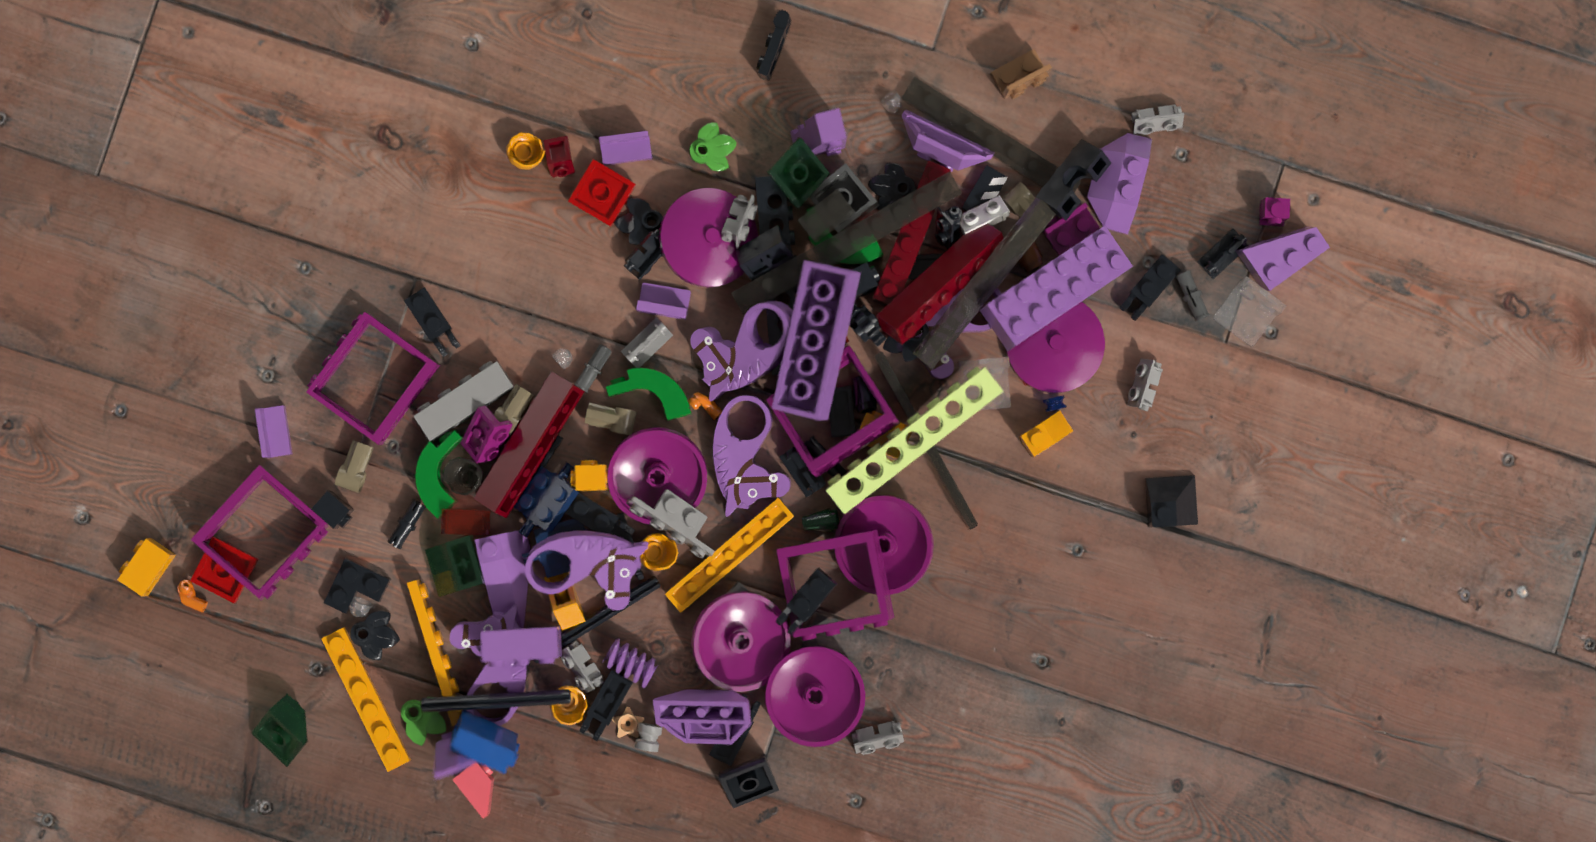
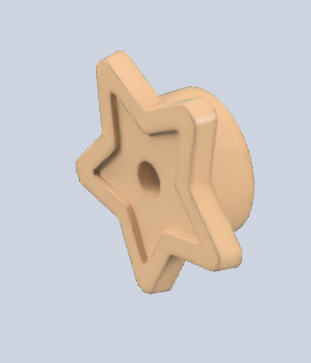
[612,707,644,738]

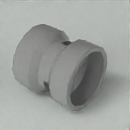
[634,722,663,752]

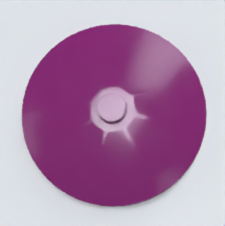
[659,188,758,288]
[1006,302,1105,393]
[608,427,707,525]
[835,495,934,595]
[691,591,791,692]
[766,646,865,747]

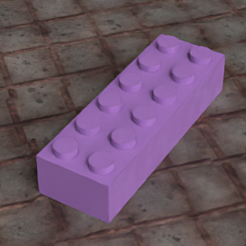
[980,226,1133,351]
[772,261,861,420]

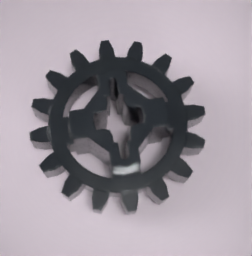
[849,304,886,347]

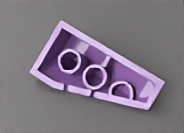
[475,530,531,629]
[434,731,476,779]

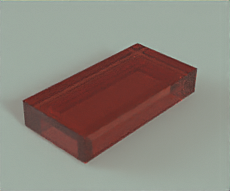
[441,509,490,535]

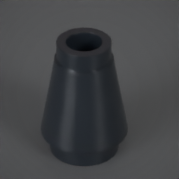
[852,376,878,414]

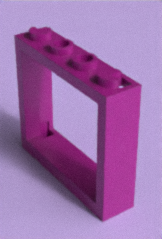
[306,312,440,445]
[767,345,900,478]
[191,465,328,601]
[776,530,895,641]

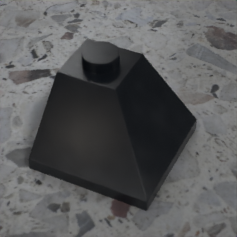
[1145,475,1198,528]

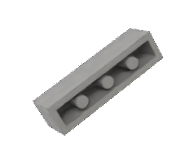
[414,361,514,442]

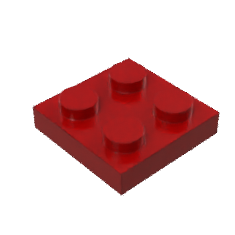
[568,159,636,227]
[190,537,259,604]

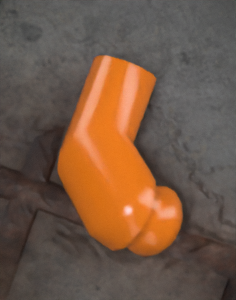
[688,392,722,420]
[177,579,208,613]

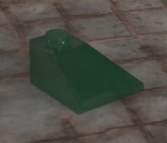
[767,137,830,208]
[251,694,308,767]

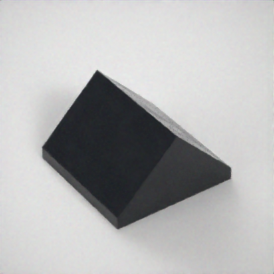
[718,754,779,808]

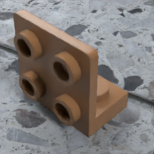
[990,49,1052,99]

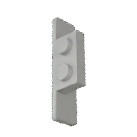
[626,489,715,558]

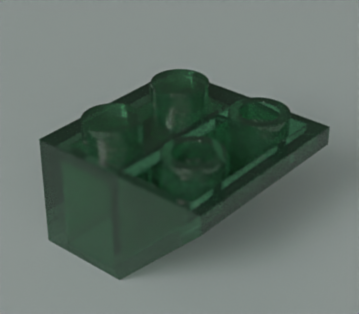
[425,535,485,597]

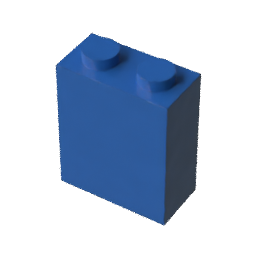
[449,710,520,774]

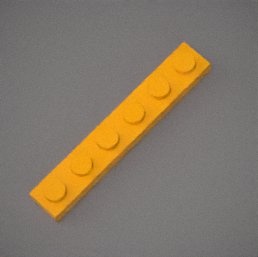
[665,498,794,613]
[407,579,463,726]
[321,627,411,772]

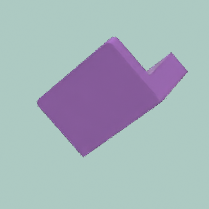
[599,131,652,166]
[636,283,691,320]
[255,405,293,458]

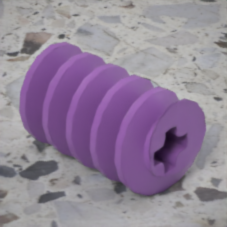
[602,638,658,688]

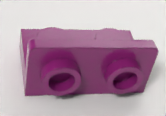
[1042,202,1100,256]
[460,406,513,463]

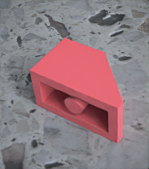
[453,762,494,819]

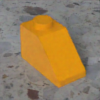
[1019,410,1073,458]
[544,572,586,630]

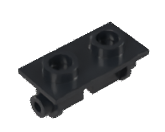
[935,206,962,249]
[1197,228,1249,280]
[623,229,663,280]
[779,446,827,498]

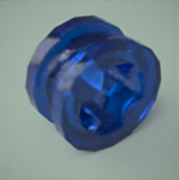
[1043,395,1067,412]

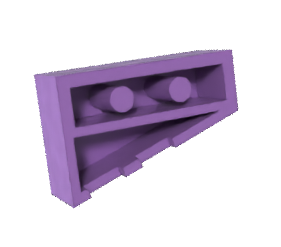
[790,109,847,160]
[1236,227,1330,291]
[481,626,562,666]

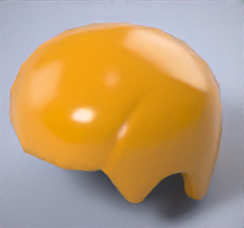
[506,133,545,170]
[640,533,678,571]
[549,685,588,725]

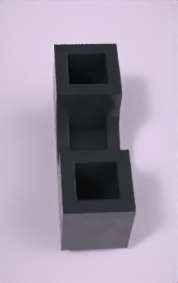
[1036,139,1112,221]

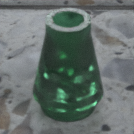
[802,507,839,532]

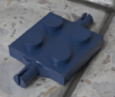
[514,462,579,538]
[522,519,586,578]

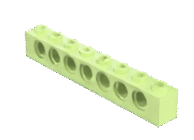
[826,366,1003,514]

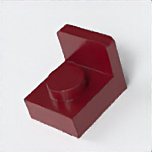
[543,135,575,177]

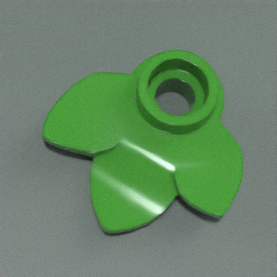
[689,122,737,171]
[401,697,447,746]

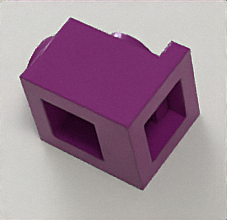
[1259,197,1290,227]

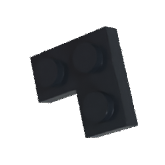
[323,558,391,614]

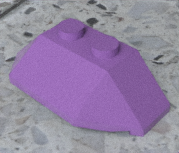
[902,110,995,172]
[1087,133,1152,234]
[653,689,751,744]

